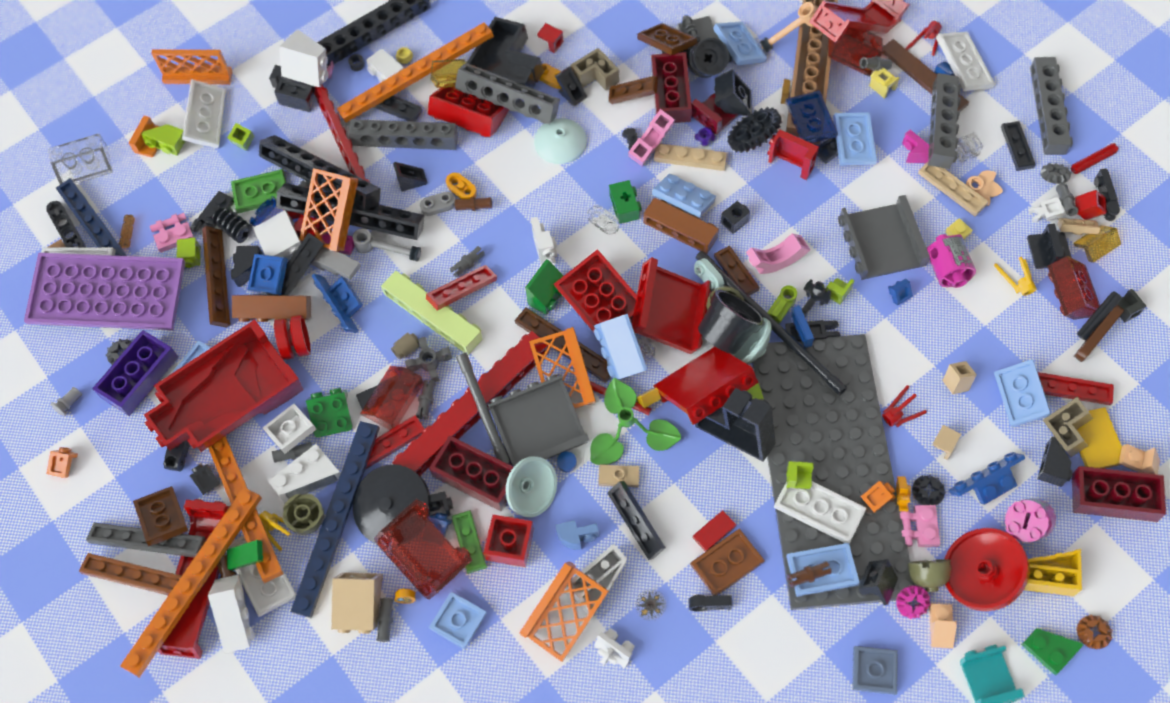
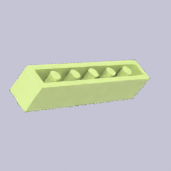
[381,271,483,355]

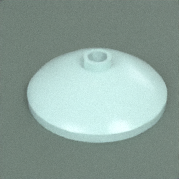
[534,118,587,164]
[731,318,771,364]
[506,456,557,517]

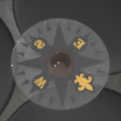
[635,589,666,620]

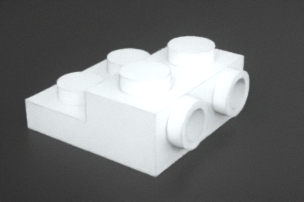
[531,217,558,266]
[263,404,316,454]

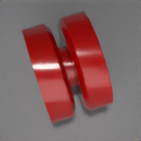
[274,315,311,361]

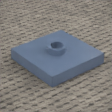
[852,646,898,695]

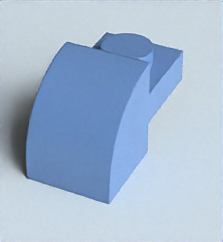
[555,520,599,550]

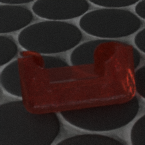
[374,499,472,599]

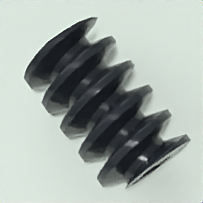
[212,208,253,243]

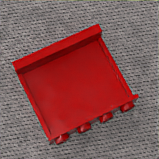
[632,257,710,354]
[653,347,758,425]

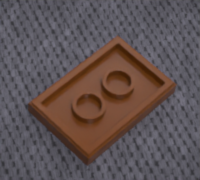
[690,528,765,596]

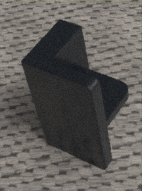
[274,78,314,112]
[858,559,898,606]

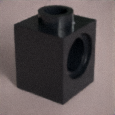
[720,200,750,234]

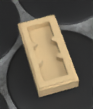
[1057,218,1100,235]
[598,465,639,488]

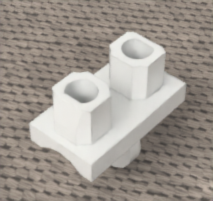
[594,628,635,668]

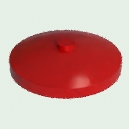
[944,528,1030,611]

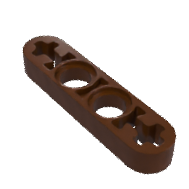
[1073,304,1124,362]

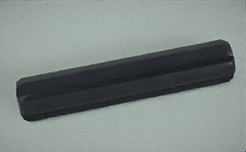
[1077,291,1122,340]

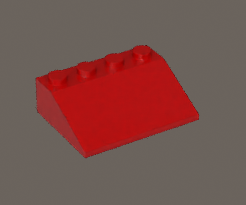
[427,77,509,138]
[554,249,637,333]

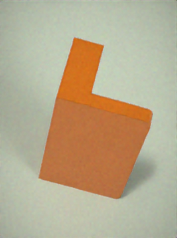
[129,115,159,157]

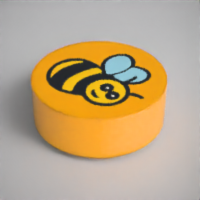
[394,589,416,604]

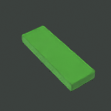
[451,510,487,574]

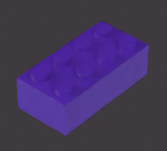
[92,330,179,416]

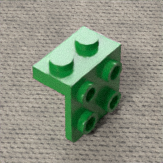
[306,387,353,438]

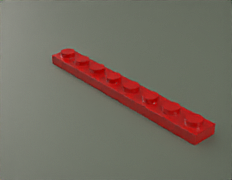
[314,84,370,183]

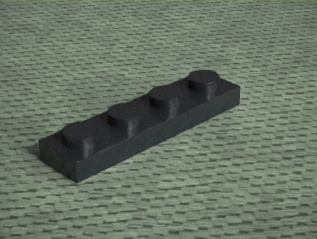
[266,233,325,295]
[607,481,666,560]

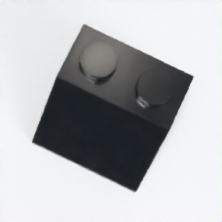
[714,69,752,116]

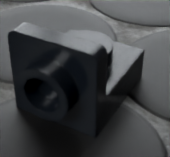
[189,463,221,495]
[430,491,454,517]

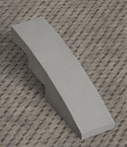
[311,247,361,280]

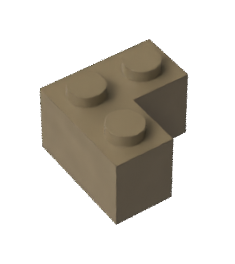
[571,48,619,91]
[1043,397,1093,457]

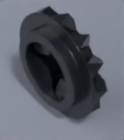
[912,474,946,505]

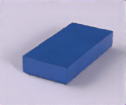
[791,305,814,348]

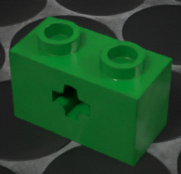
[609,180,642,224]

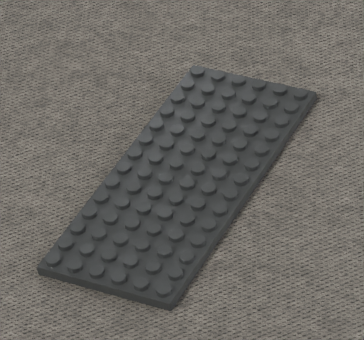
[752,334,916,610]

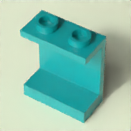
[959,644,1025,703]

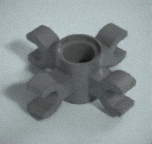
[405,337,452,382]

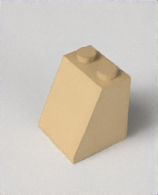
[331,572,383,634]

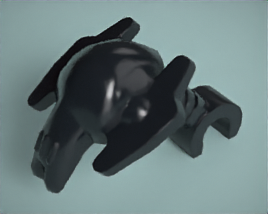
[802,279,831,318]

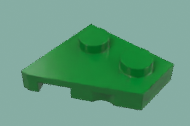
[1021,628,1084,676]

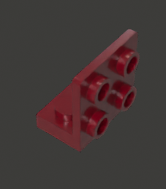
[691,93,738,135]

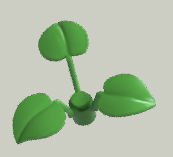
[590,378,681,465]

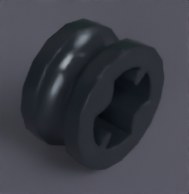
[348,54,365,71]

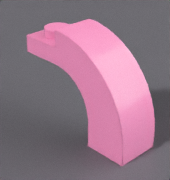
[746,233,811,274]

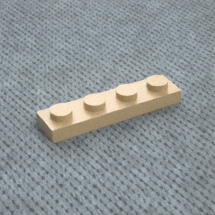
[654,143,727,171]
[918,162,988,217]

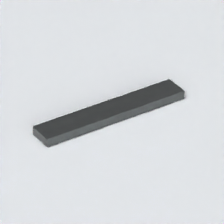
[86,522,206,558]

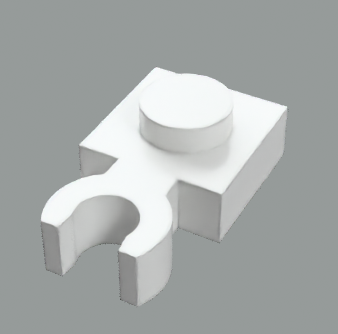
[1028,197,1065,223]

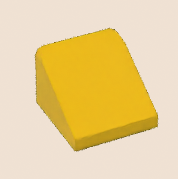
[637,388,661,408]

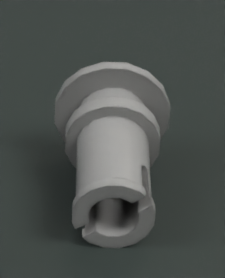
[50,387,82,417]

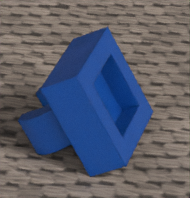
[888,279,913,305]

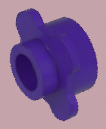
[694,128,716,146]

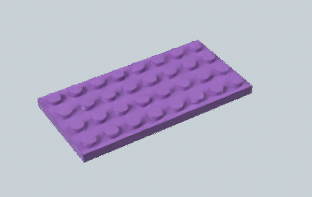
[24,252,185,331]

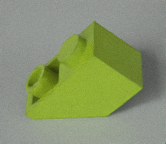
[142,124,186,156]

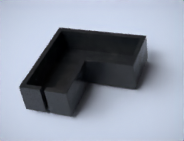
[467,17,544,89]
[695,388,776,462]

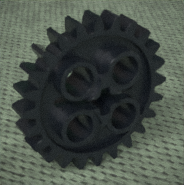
[727,107,782,153]

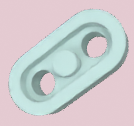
[694,258,724,291]

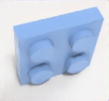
[429,592,487,650]

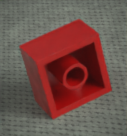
[483,514,534,568]

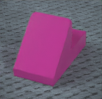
[902,130,929,163]

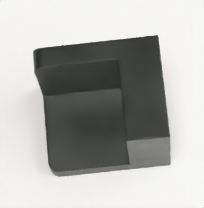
[1118,289,1146,323]

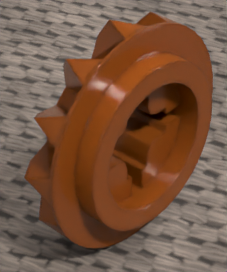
[1077,614,1113,649]

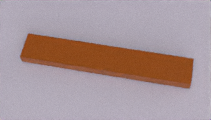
[79,553,181,595]

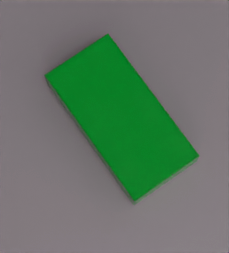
[227,540,263,570]

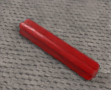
[1070,143,1119,174]

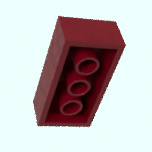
[651,52,692,123]
[429,435,514,511]
[1072,466,1166,522]

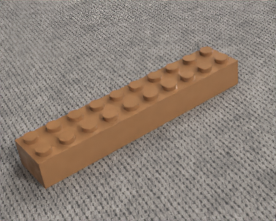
[786,0,838,144]

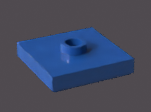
[247,254,288,295]

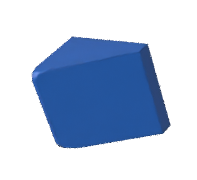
[934,61,955,76]

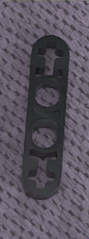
[46,201,86,248]

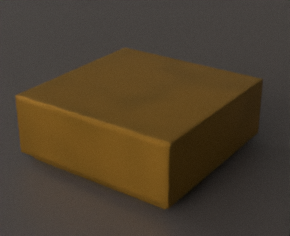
[780,79,791,104]

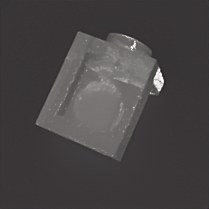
[638,336,656,364]

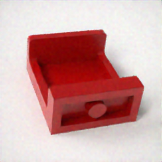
[767,129,819,180]

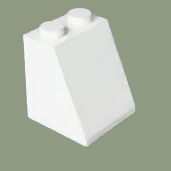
[279,30,328,87]

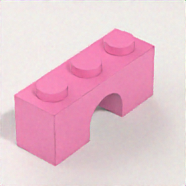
[628,109,675,167]

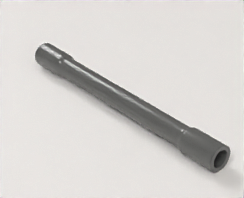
[456,353,511,464]

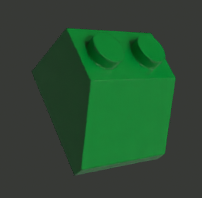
[525,259,563,315]

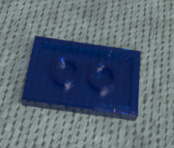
[785,91,838,143]

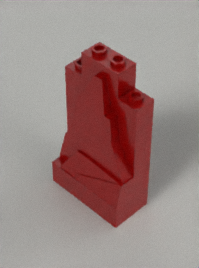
[144,319,304,452]

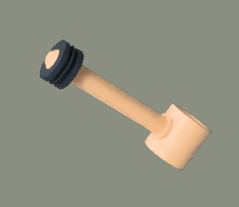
[760,2,817,53]

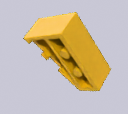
[1024,549,1082,597]

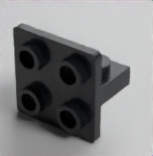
[1027,223,1073,269]

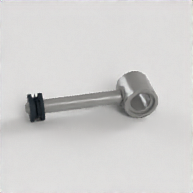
[353,228,421,261]

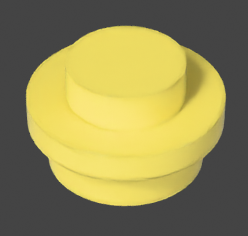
[396,47,413,64]

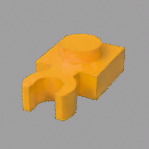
[896,476,911,511]

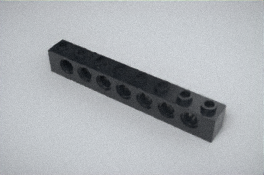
[317,0,431,69]
[259,135,381,211]
[276,183,425,240]

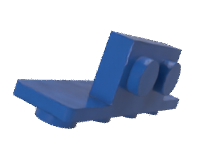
[312,273,363,333]
[949,452,1026,505]

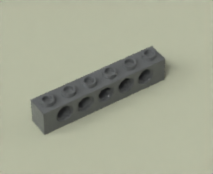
[1030,57,1073,155]
[455,63,560,124]
[928,73,961,169]
[348,119,458,150]

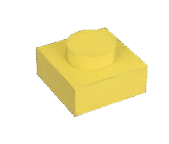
[945,218,973,240]

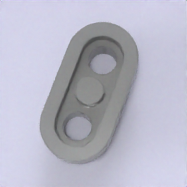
[420,192,455,216]

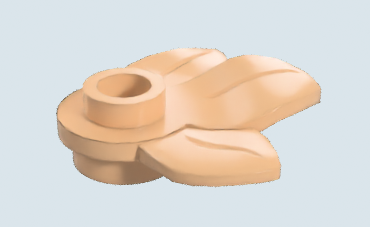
[966,170,1003,206]

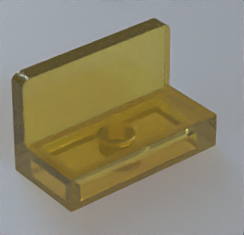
[430,59,465,88]
[1073,225,1121,263]

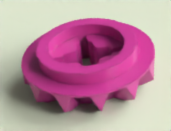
[896,585,931,619]

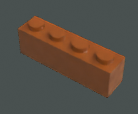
[643,197,719,254]
[232,295,311,322]

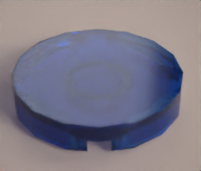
[249,196,277,227]

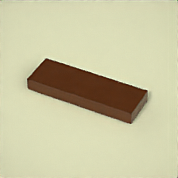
[608,76,658,104]
[714,245,760,296]

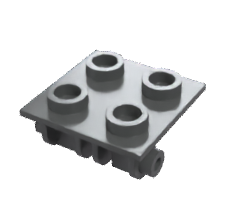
[677,15,720,49]

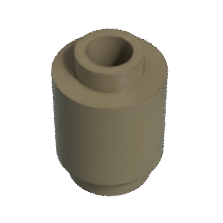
[391,332,419,360]

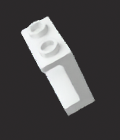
[253,210,301,262]

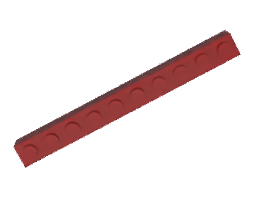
[392,331,549,476]

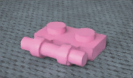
[150,213,194,253]
[900,505,940,547]

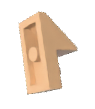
[1119,444,1160,474]
[929,603,957,649]

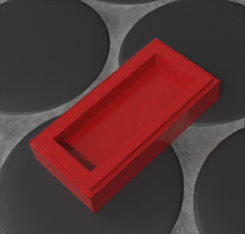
[692,510,736,552]

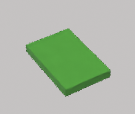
[231,169,286,214]

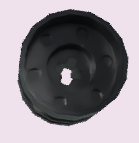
[687,38,729,78]

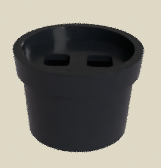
[698,290,765,354]

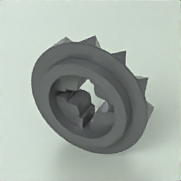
[1040,163,1071,184]
[105,338,132,365]

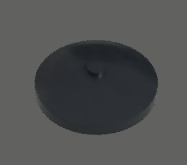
[353,464,431,546]

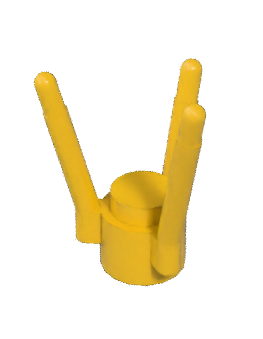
[994,257,1037,296]
[259,511,291,551]

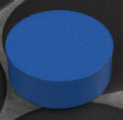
[557,451,577,472]

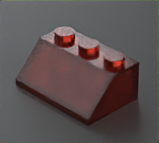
[828,28,883,76]
[1047,256,1100,320]
[360,366,423,430]

